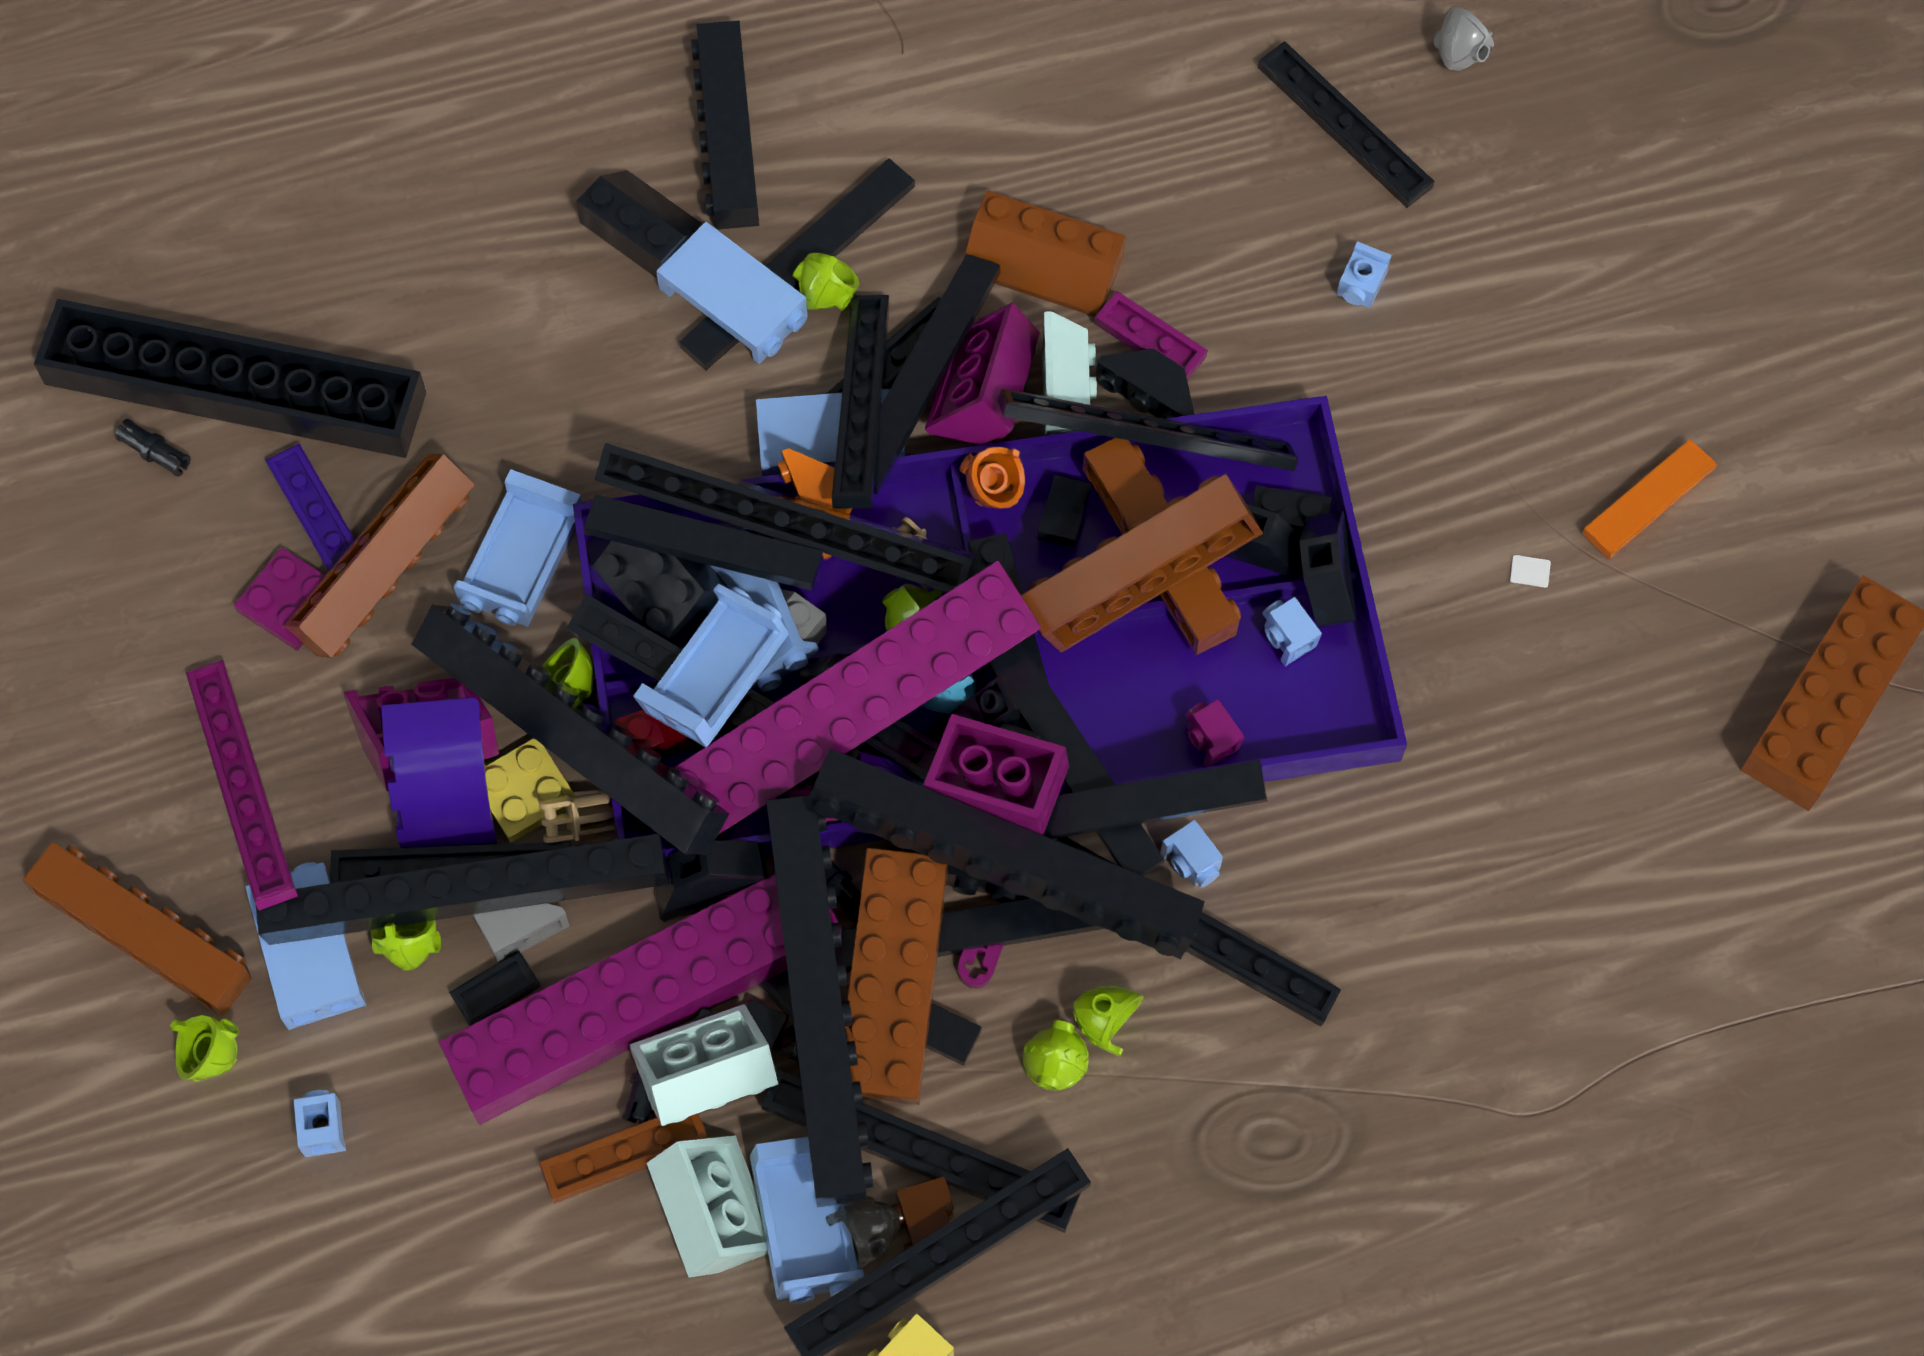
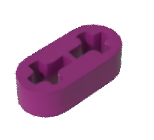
[957,944,1004,989]

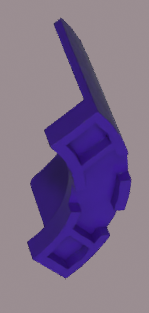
[381,698,498,848]

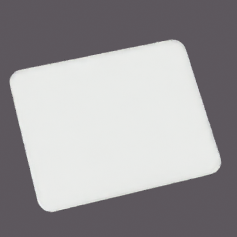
[1510,555,1551,588]

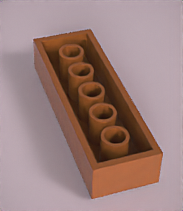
[1021,474,1263,653]
[1741,575,1924,811]
[845,848,948,1105]

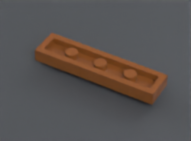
[539,1113,708,1204]

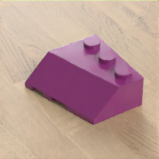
[344,678,499,792]

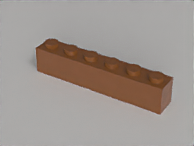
[1083,438,1241,655]
[284,454,475,658]
[22,842,252,1017]

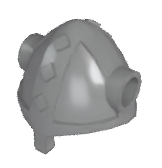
[1434,6,1494,71]

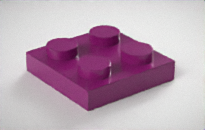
[234,548,325,651]

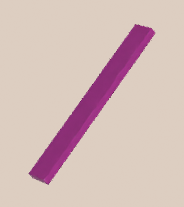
[186,660,298,910]

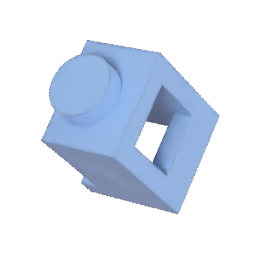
[1337,241,1392,308]
[1262,597,1322,666]
[1160,820,1223,888]
[294,1090,346,1157]

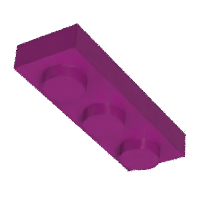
[1095,291,1208,381]

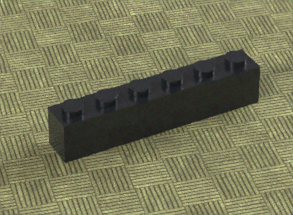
[691,20,759,230]

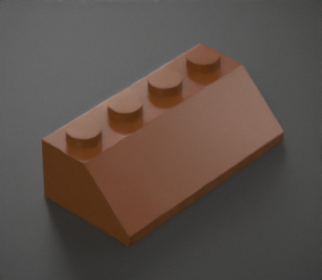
[964,190,1126,317]

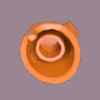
[959,447,1025,509]

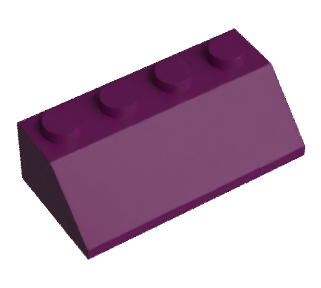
[925,302,1040,445]

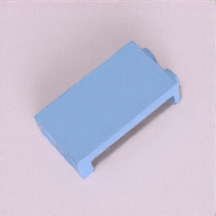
[656,222,808,364]
[756,389,905,477]
[454,469,582,627]
[710,528,819,692]
[634,584,789,748]
[245,862,366,1030]
[750,1137,864,1304]

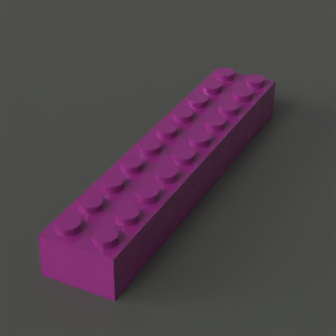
[674,560,1042,835]
[438,874,843,1125]

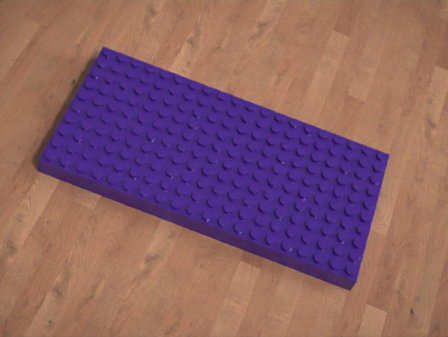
[573,395,1407,858]

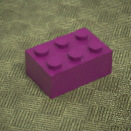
[924,714,1069,835]

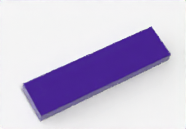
[265,443,355,572]

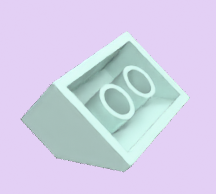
[1042,311,1097,436]
[629,1004,778,1126]
[647,1135,768,1278]

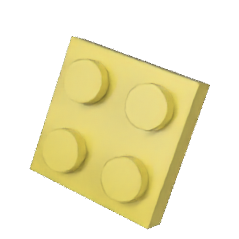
[485,738,576,843]

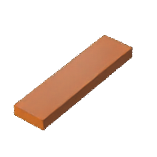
[1582,439,1717,559]

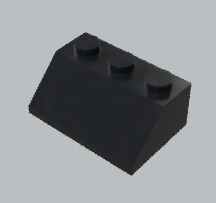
[576,170,703,278]

